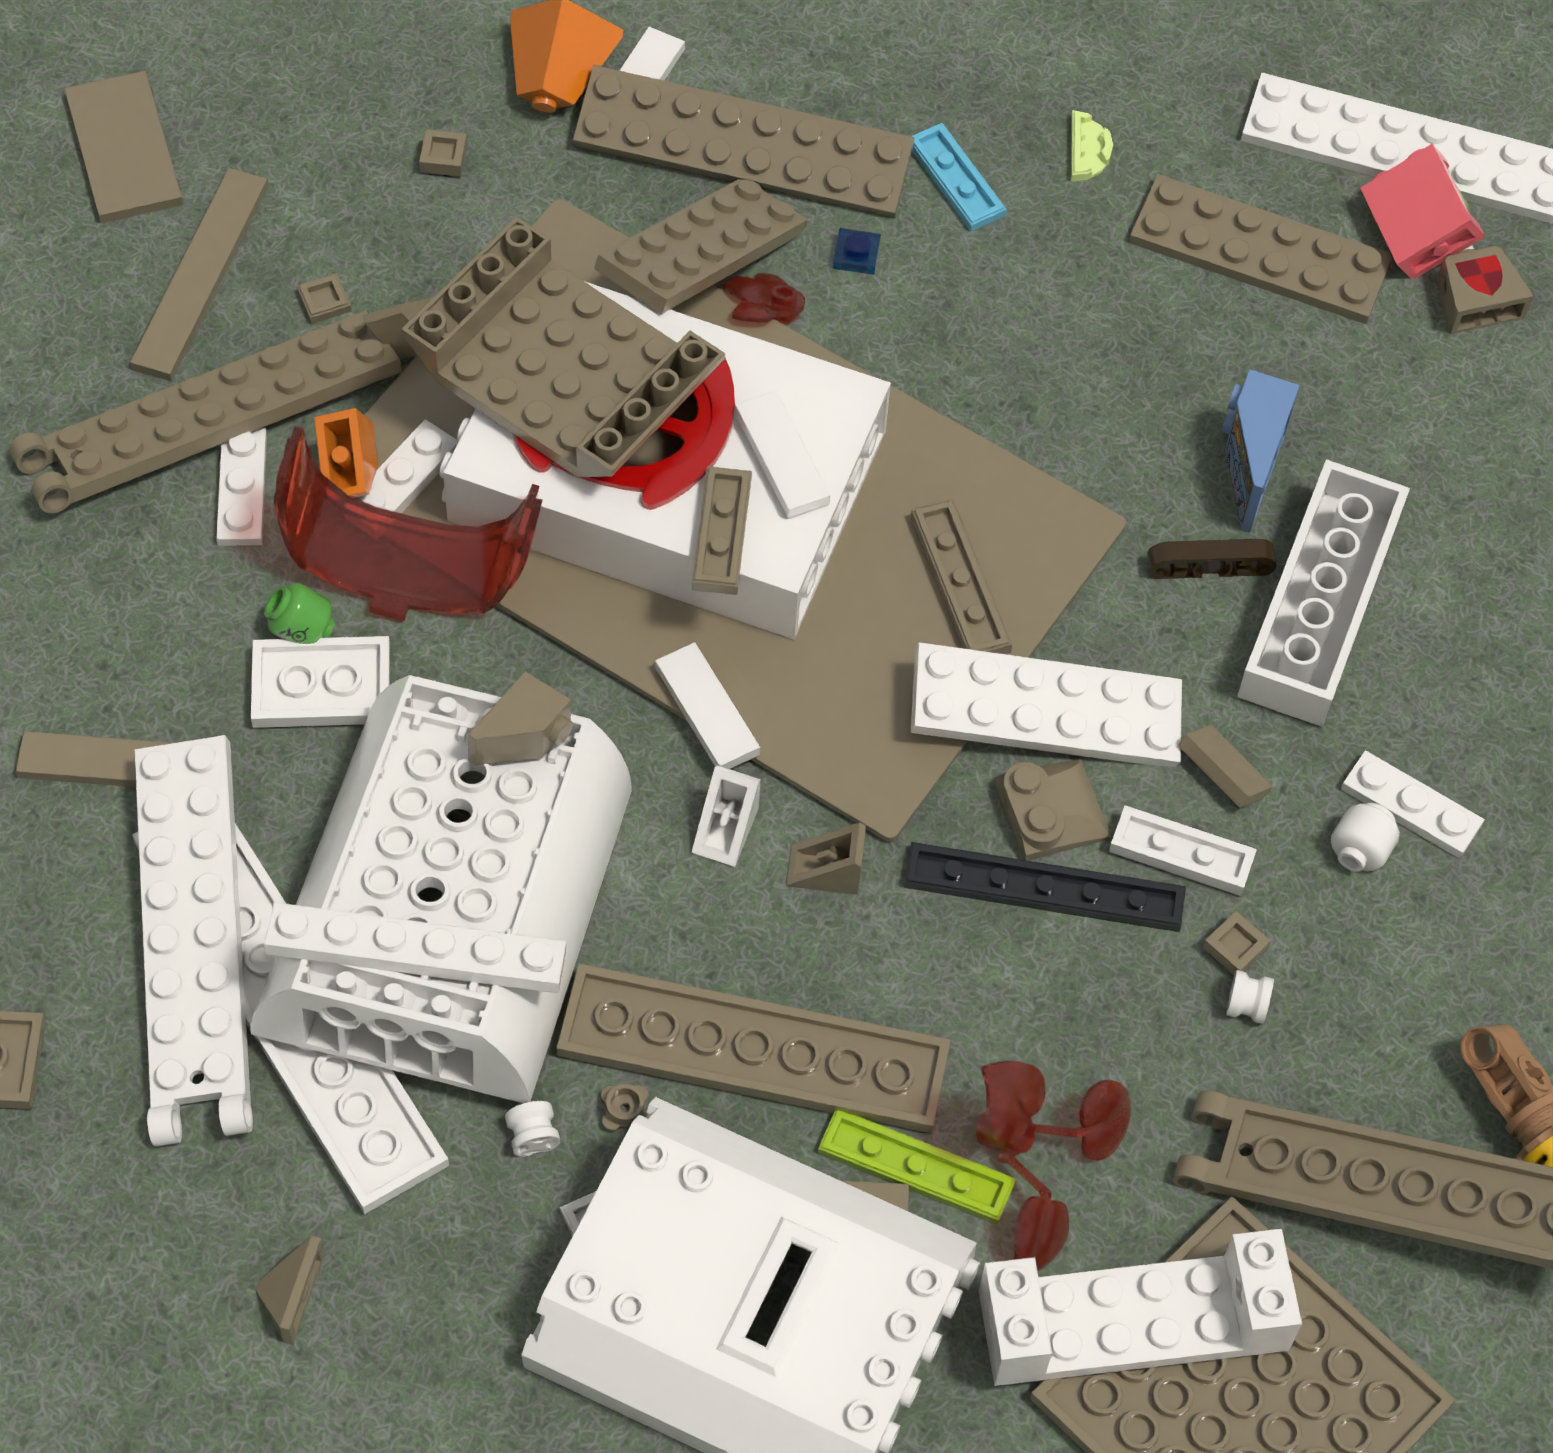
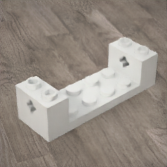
[979,1229,1302,1386]

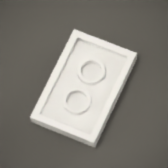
[251,636,390,728]

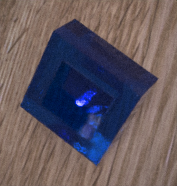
[833,228,881,275]

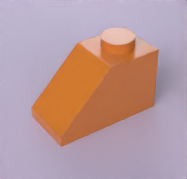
[314,408,378,503]

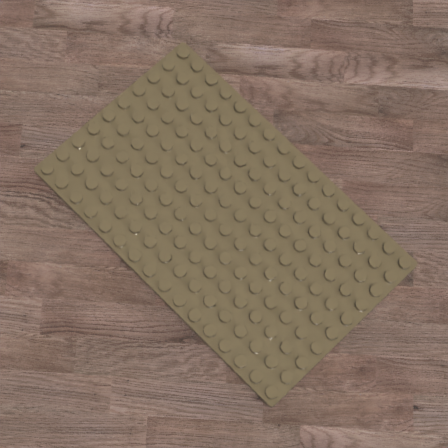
[306,199,1126,842]

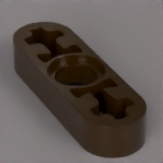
[1147,539,1276,579]

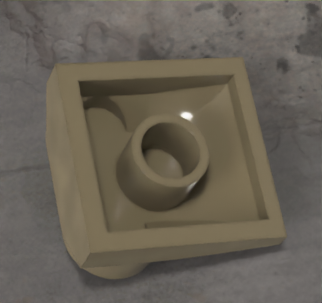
[995,759,1111,861]

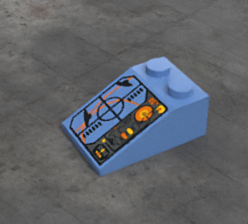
[1221,369,1300,533]

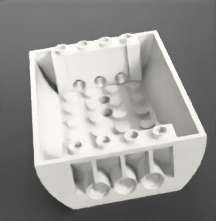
[251,675,632,1103]

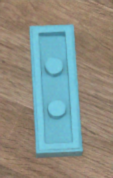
[911,123,1007,232]

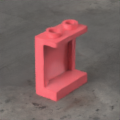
[1360,144,1486,279]

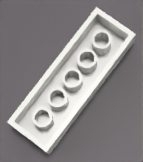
[1237,460,1410,727]

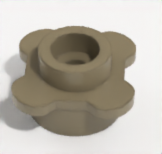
[601,1084,649,1132]

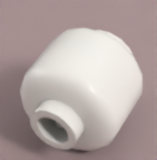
[1331,802,1400,872]

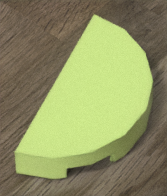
[1071,110,1113,182]

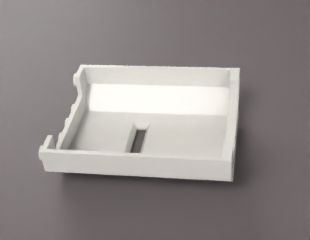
[521,1097,980,1453]

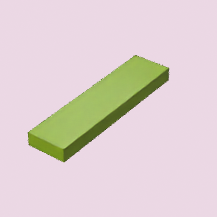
[818,1110,1016,1225]

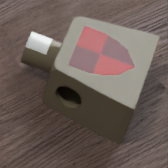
[1437,245,1533,334]

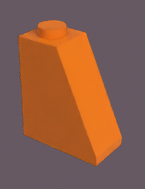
[510,0,624,113]

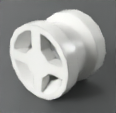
[1226,970,1274,1024]
[505,1101,560,1157]

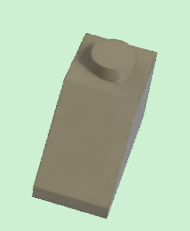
[468,671,573,765]

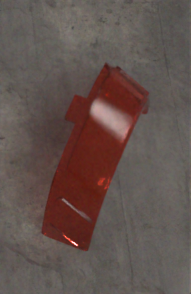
[274,426,543,621]

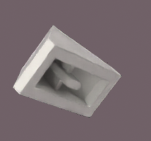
[691,765,761,867]

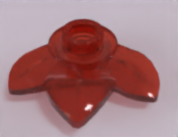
[723,273,805,323]

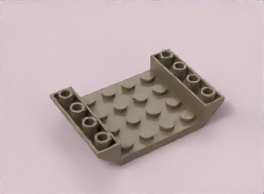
[401,216,725,477]

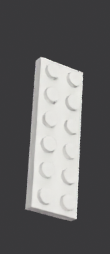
[911,642,1182,767]

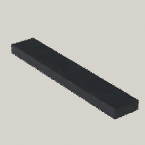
[904,842,1186,932]

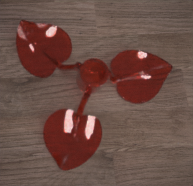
[976,1061,1131,1272]

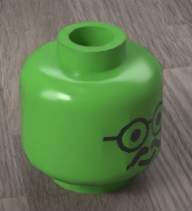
[264,582,334,644]

